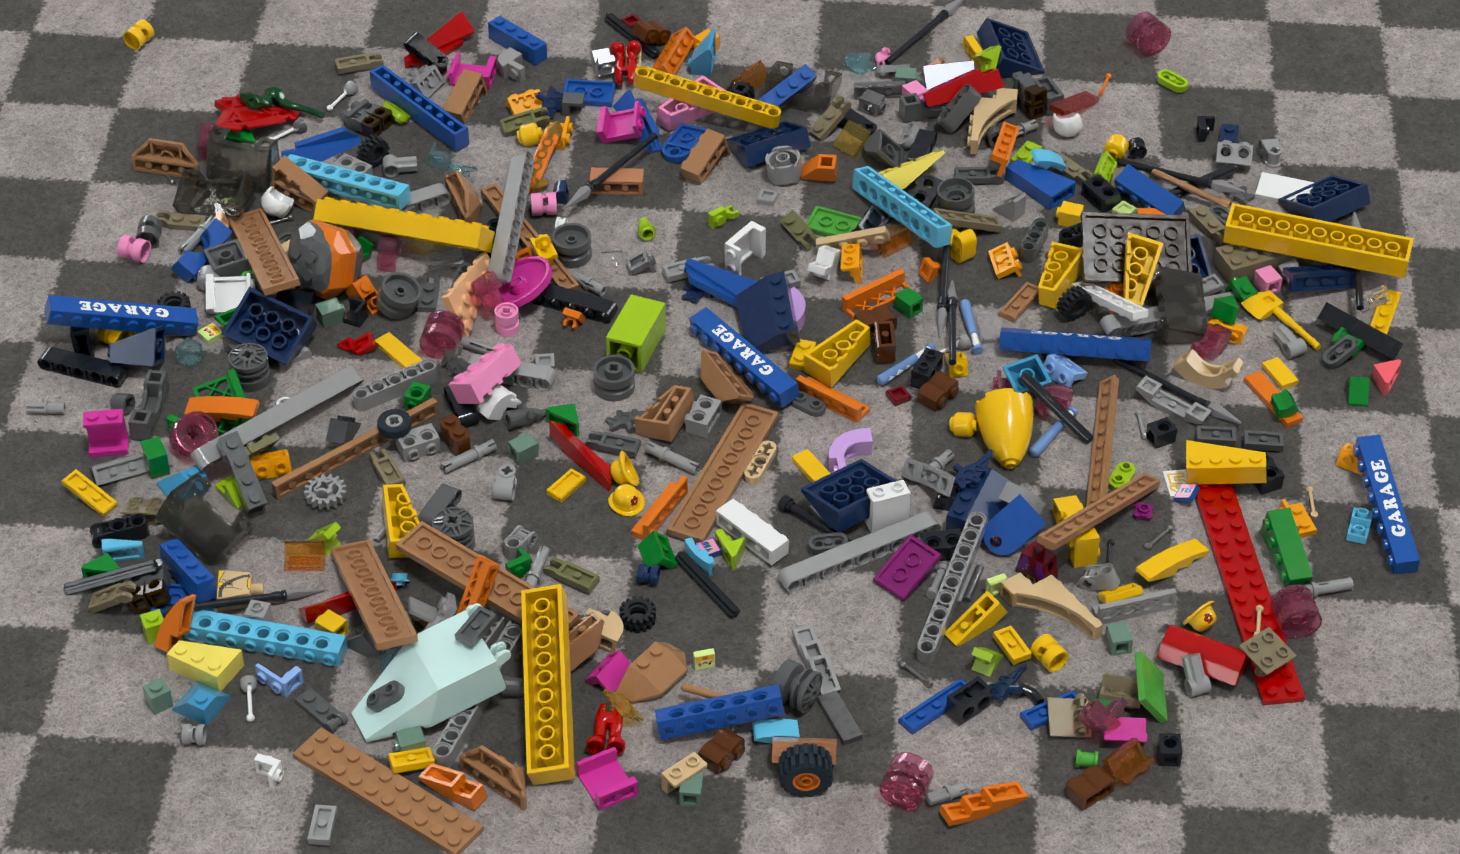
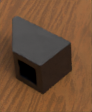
[326,415,361,444]

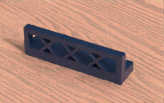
[1282,265,1355,292]

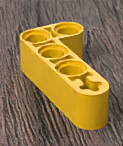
[941,226,977,264]

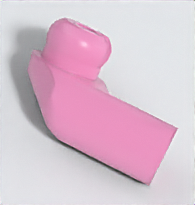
[875,47,890,66]

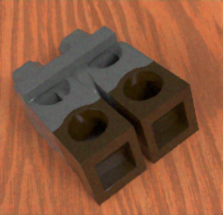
[1011,71,1047,120]
[340,99,394,137]
[128,558,171,614]

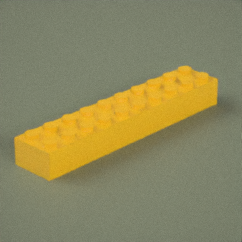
[313,197,495,253]
[1223,203,1414,278]
[521,584,575,786]

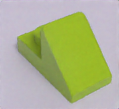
[973,45,1002,73]
[215,476,243,510]
[305,522,341,555]
[715,529,745,570]
[972,647,1003,677]

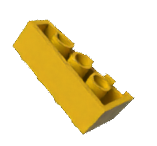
[1123,232,1164,307]
[1038,241,1083,308]
[804,319,870,388]
[1186,440,1267,484]
[382,484,420,558]
[1052,495,1100,568]

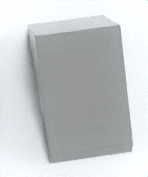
[993,192,1026,222]

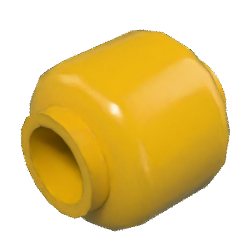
[517,123,543,147]
[1104,134,1129,160]
[949,412,979,437]

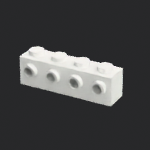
[716,499,789,566]

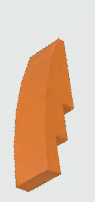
[184,396,260,422]
[939,781,1028,826]

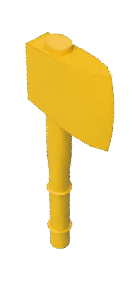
[1241,290,1321,350]

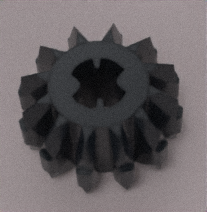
[726,81,755,99]

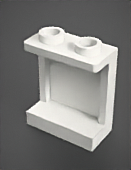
[725,221,766,276]
[206,273,256,314]
[865,480,911,533]

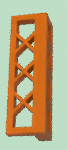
[652,26,694,75]
[990,121,1020,177]
[842,268,913,320]
[796,375,870,423]
[631,475,688,540]
[456,555,500,614]

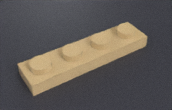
[816,226,890,250]

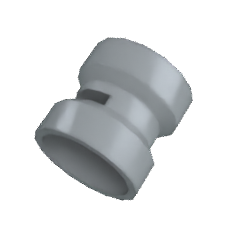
[181,724,207,745]

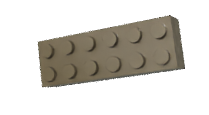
[1213,244,1317,285]

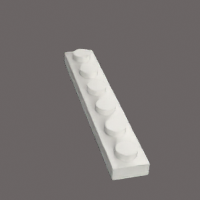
[1071,281,1148,321]

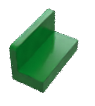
[638,530,677,570]

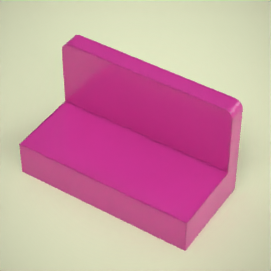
[585,650,631,695]
[1103,716,1147,744]

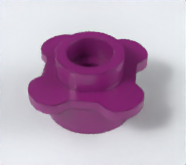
[1133,502,1154,520]

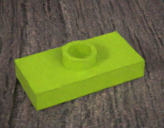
[1093,151,1117,183]

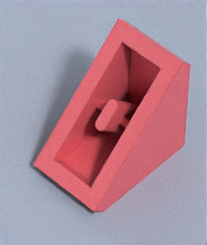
[1371,359,1402,396]

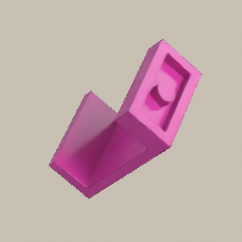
[447,52,497,90]
[83,409,129,458]
[576,747,638,811]

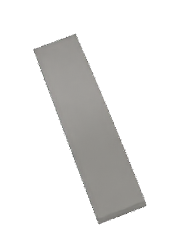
[792,624,841,695]

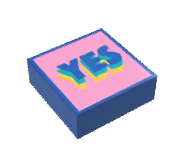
[1173,484,1200,503]
[695,537,722,558]

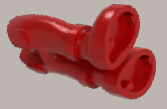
[610,41,641,86]
[586,704,626,756]

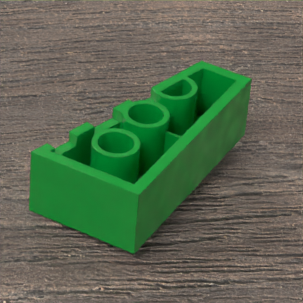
[1260,508,1313,589]

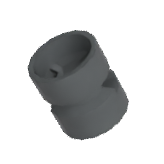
[136,215,162,249]

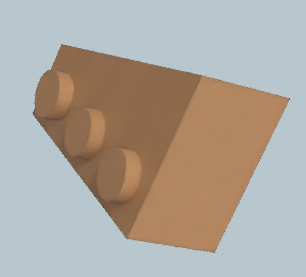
[443,69,488,124]
[680,128,731,184]
[272,155,328,214]
[633,385,694,442]

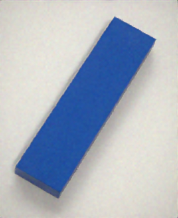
[898,678,967,735]

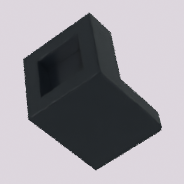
[343,296,369,328]

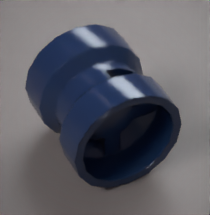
[636,563,660,586]

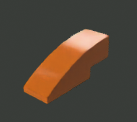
[154,594,196,653]
[419,763,487,811]

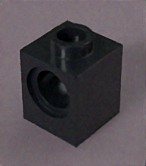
[1146,417,1178,449]
[1157,733,1182,767]

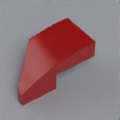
[337,331,377,356]

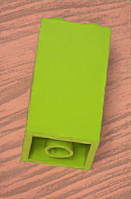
[606,295,666,373]

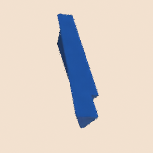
[613,90,662,153]
[281,127,362,162]
[683,258,757,308]

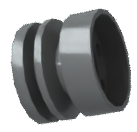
[937,177,975,214]
[228,343,271,392]
[432,507,475,551]
[771,659,823,713]

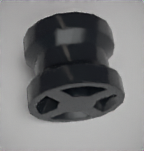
[1128,137,1147,159]

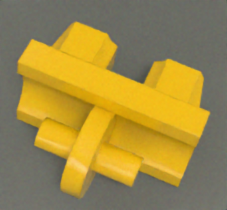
[530,234,558,265]

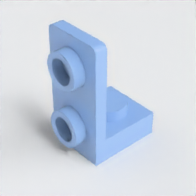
[255,663,304,697]

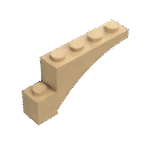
[967,88,1018,154]
[1000,573,1103,641]

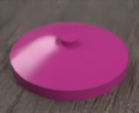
[485,256,553,310]

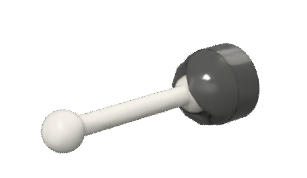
[267,118,307,144]

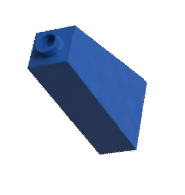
[1005,159,1076,210]

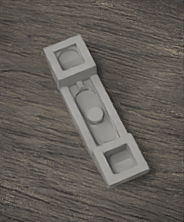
[1136,376,1212,424]
[901,458,955,497]

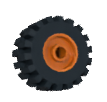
[778,743,833,797]

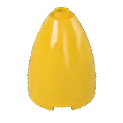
[975,388,1034,469]

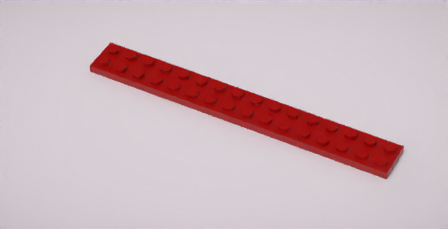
[1186,471,1305,706]

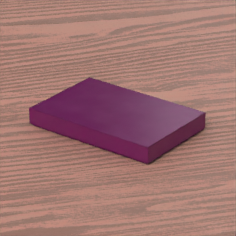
[873,534,942,602]

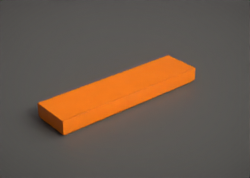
[1244,371,1303,428]

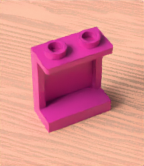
[596,101,646,144]

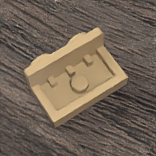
[661,752,707,794]

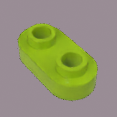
[1157,69,1188,93]
[382,100,411,124]
[1108,461,1136,491]

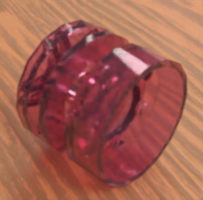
[1126,11,1171,56]
[419,310,465,360]
[169,411,218,457]
[1270,585,1322,639]
[879,752,934,810]

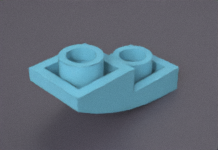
[1030,149,1067,172]
[1346,507,1372,545]
[684,537,715,577]
[752,719,800,744]

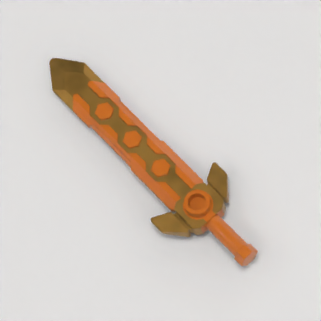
[528,121,563,195]

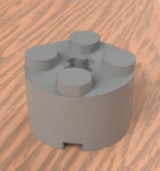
[765,146,802,186]

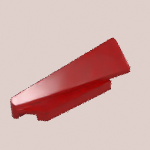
[404,12,475,69]
[923,69,1004,107]
[549,421,613,491]
[298,581,397,624]

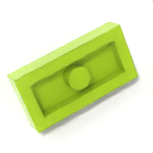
[1010,141,1042,164]

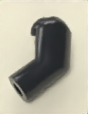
[1015,683,1044,706]

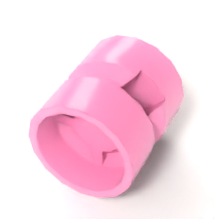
[531,192,557,216]
[117,235,151,263]
[494,302,519,337]

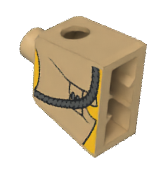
[217,570,264,612]

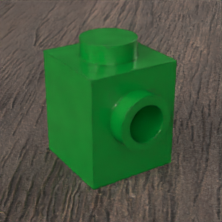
[894,287,923,319]

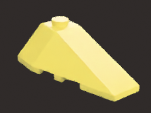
[878,150,945,189]

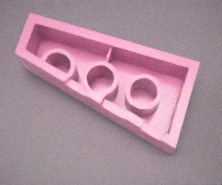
[656,75,726,131]
[448,343,522,404]

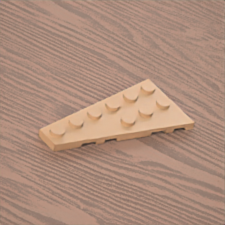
[441,252,490,339]

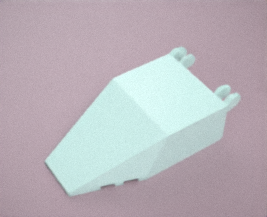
[351,603,511,742]

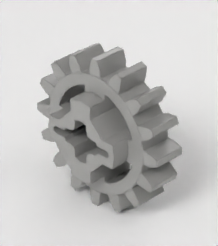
[304,474,347,510]

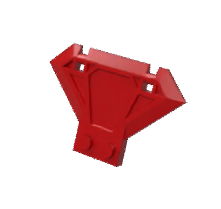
[214,94,301,131]

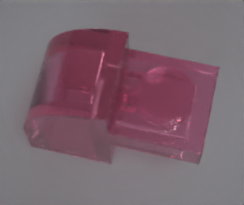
[377,235,402,271]
[471,271,505,312]
[1190,323,1232,361]
[1036,384,1074,421]
[1076,697,1128,732]

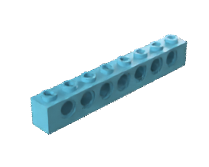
[288,154,411,211]
[852,166,952,248]
[184,610,348,666]

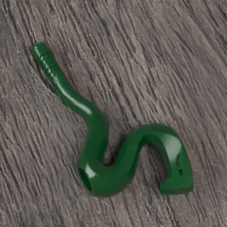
[240,87,325,119]

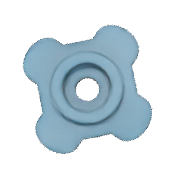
[390,573,410,586]

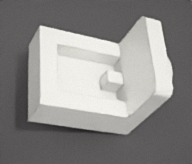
[254,753,284,789]

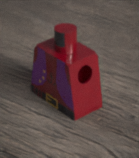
[1015,541,1058,583]

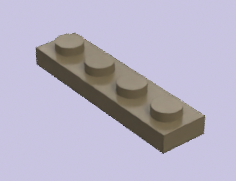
[932,208,1003,232]

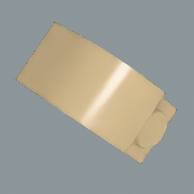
[586,608,624,653]

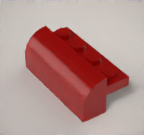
[1157,624,1250,686]

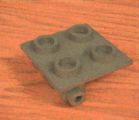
[120,497,168,525]
[1238,627,1297,677]
[1047,693,1091,738]

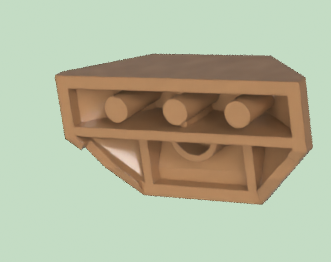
[131,138,200,180]
[444,170,483,223]
[701,350,754,404]
[569,612,604,672]
[616,641,688,704]
[459,745,527,811]

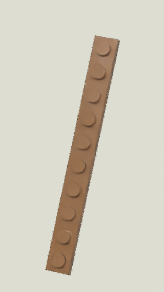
[480,183,579,291]
[1086,374,1119,507]
[271,398,439,500]
[1037,473,1161,551]

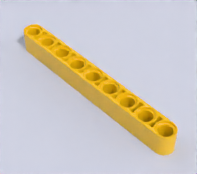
[634,66,781,129]

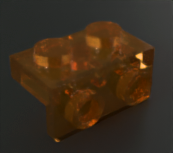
[1102,738,1155,784]

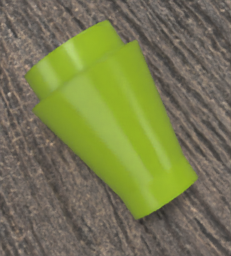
[638,217,656,241]

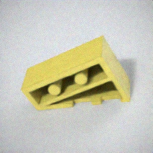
[167,640,244,691]

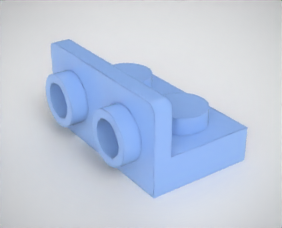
[1043,354,1088,390]

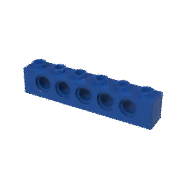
[655,684,785,740]

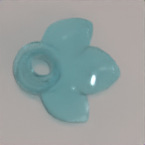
[844,52,877,75]
[444,162,478,177]

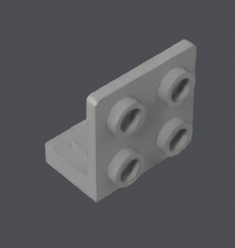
[402,65,445,98]
[408,592,457,623]

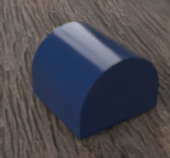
[553,180,569,204]

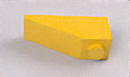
[945,591,1008,647]

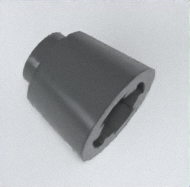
[986,126,1000,148]
[110,393,135,415]

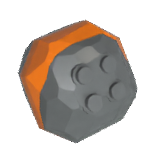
[287,219,363,300]

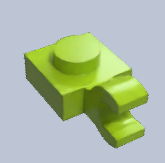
[708,205,739,229]

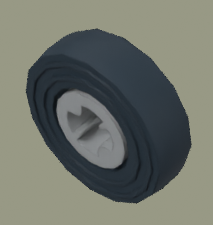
[377,409,412,439]

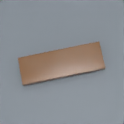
[998,282,1039,323]

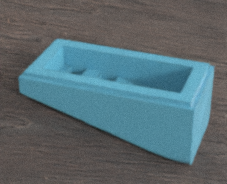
[102,539,145,562]

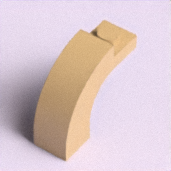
[1173,349,1243,389]

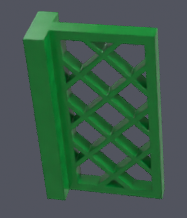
[193,368,250,440]

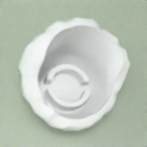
[1052,112,1083,137]
[261,187,294,218]

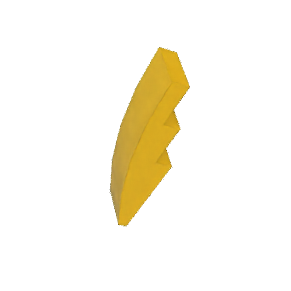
[1135,539,1209,582]

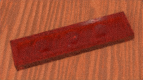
[1049,91,1100,116]

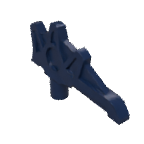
[535,86,564,126]
[682,285,713,304]
[953,450,993,490]
[989,664,1027,702]

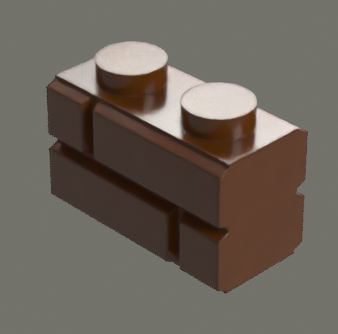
[874,321,896,363]

